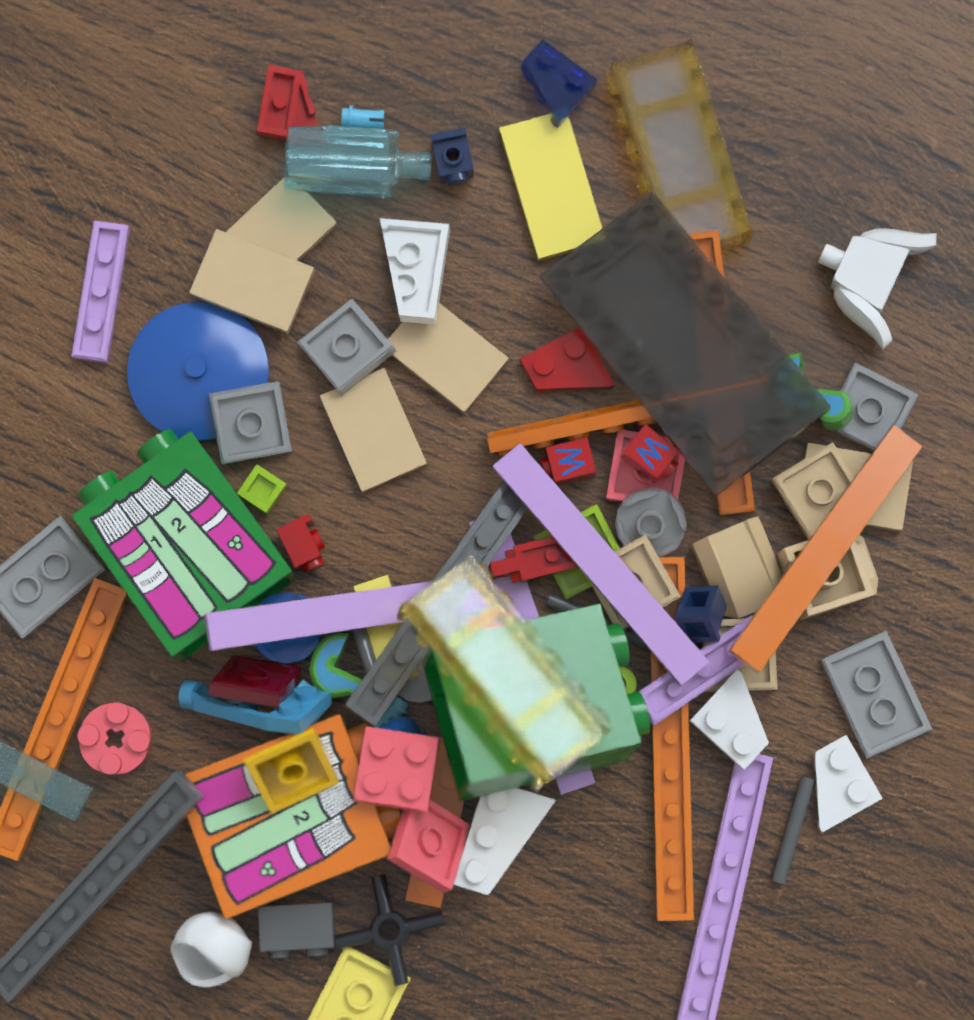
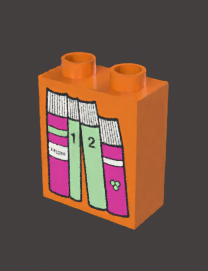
[185,714,401,919]

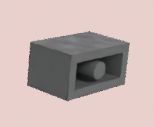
[258,902,336,958]

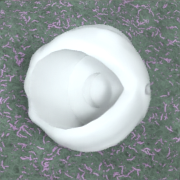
[171,912,252,987]

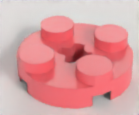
[78,702,152,775]

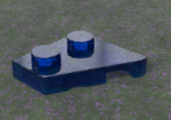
[520,39,598,129]

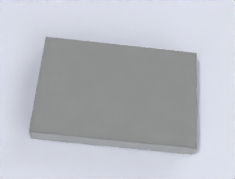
[0,516,107,640]
[820,631,932,759]

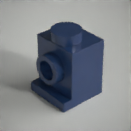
[431,127,474,186]
[674,586,727,643]

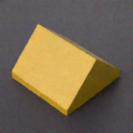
[244,728,339,814]

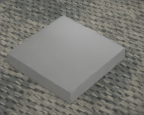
[297,299,396,396]
[822,362,918,452]
[208,381,292,464]

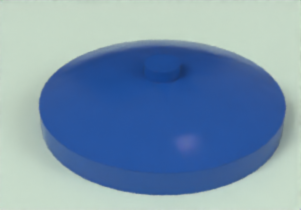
[127,302,270,443]

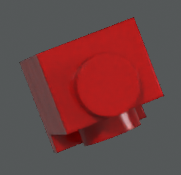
[276,514,325,573]

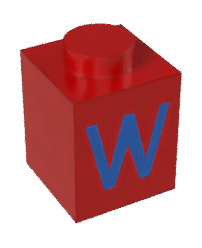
[621,424,679,484]
[540,438,596,486]

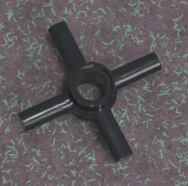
[335,874,445,986]

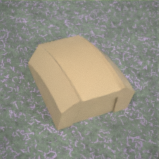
[690,516,782,619]
[777,534,878,620]

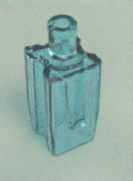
[284,124,431,198]

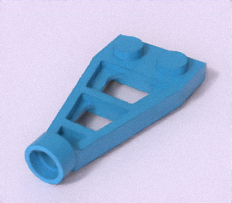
[179,680,332,734]

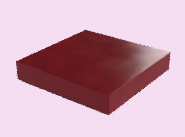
[209,655,301,708]

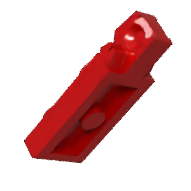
[489,537,579,583]

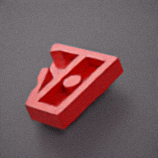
[256,64,324,148]
[520,326,614,392]

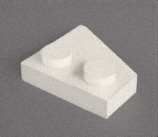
[690,669,769,770]
[813,735,883,833]

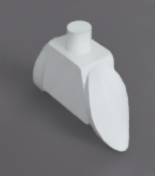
[818,228,937,350]

